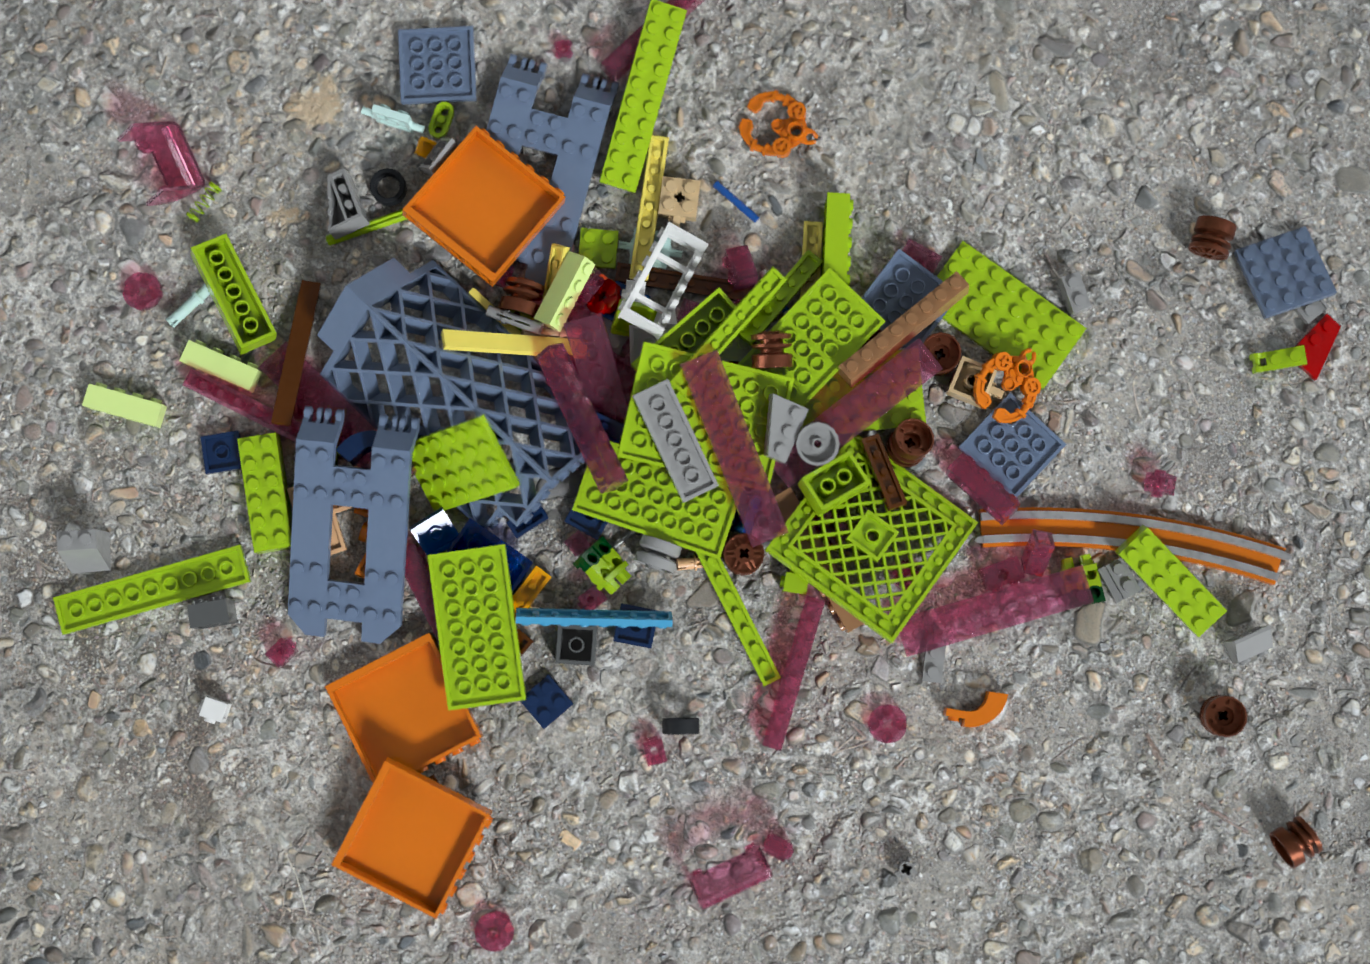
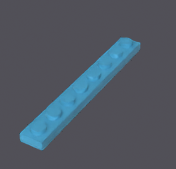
[516,608,673,629]

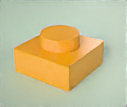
[414,136,437,158]

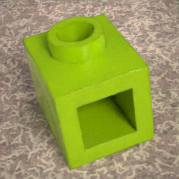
[780,569,808,595]

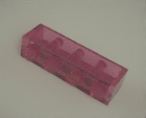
[945,453,1021,525]

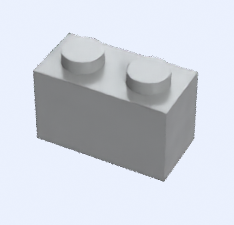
[1057,271,1092,317]

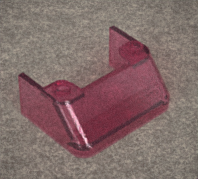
[117,121,205,206]
[688,842,774,910]

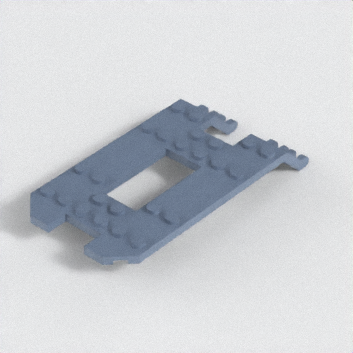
[486,54,619,286]
[288,406,420,644]

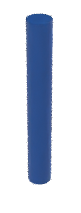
[713,181,760,223]

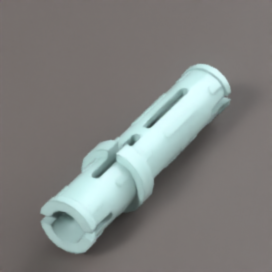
[165,284,210,328]

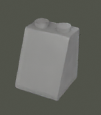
[57,529,111,573]

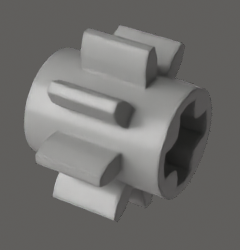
[893,856,918,881]

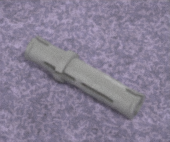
[486,305,544,335]

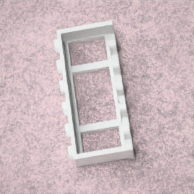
[617,222,709,341]

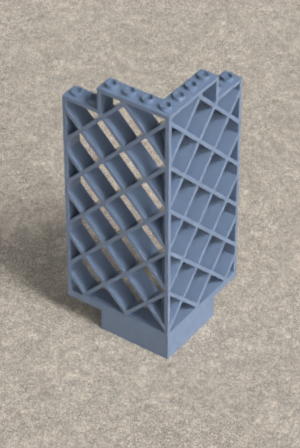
[317,258,594,533]

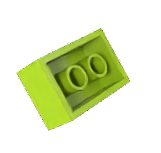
[798,451,871,517]

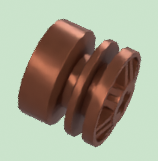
[1188,215,1237,260]
[499,277,545,320]
[751,331,793,368]
[919,332,961,376]
[886,418,934,468]
[723,533,765,576]
[1199,695,1247,737]
[1269,816,1323,869]

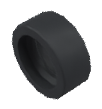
[370,168,407,206]
[662,718,699,735]

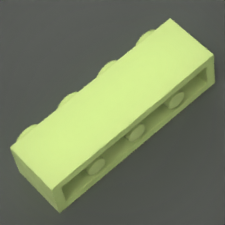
[534,251,595,332]
[179,339,262,393]
[82,382,167,428]

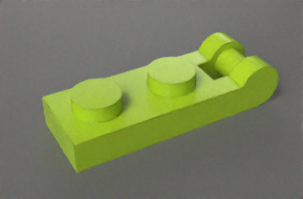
[1249,345,1307,374]

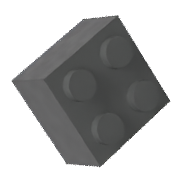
[187,596,238,629]
[556,625,598,666]

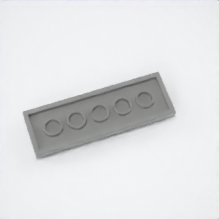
[632,379,719,503]

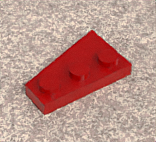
[1294,314,1341,381]

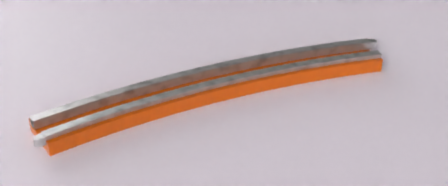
[975,507,1292,585]

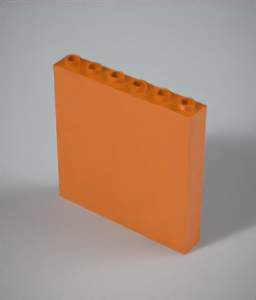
[402,126,566,287]
[325,632,483,783]
[331,757,493,919]

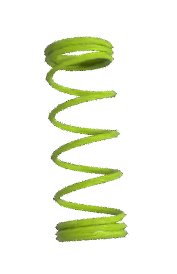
[186,181,222,223]

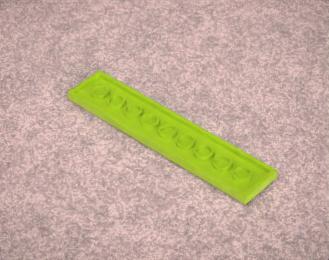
[599,0,687,193]
[53,545,251,635]

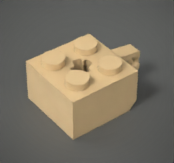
[658,176,701,228]
[945,356,1004,409]

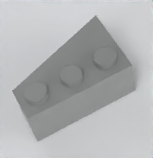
[327,168,370,240]
[764,394,809,463]

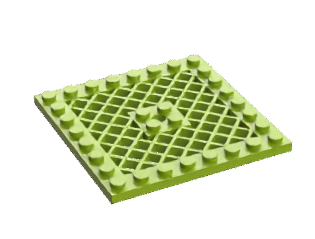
[765,433,978,644]

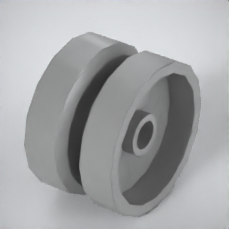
[796,421,839,466]
[634,534,682,574]

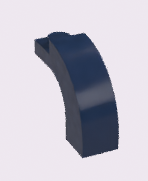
[336,430,377,467]

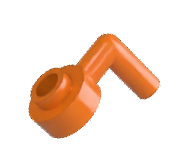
[353,507,369,543]

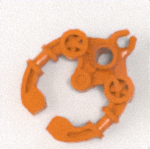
[739,90,819,158]
[973,348,1041,423]

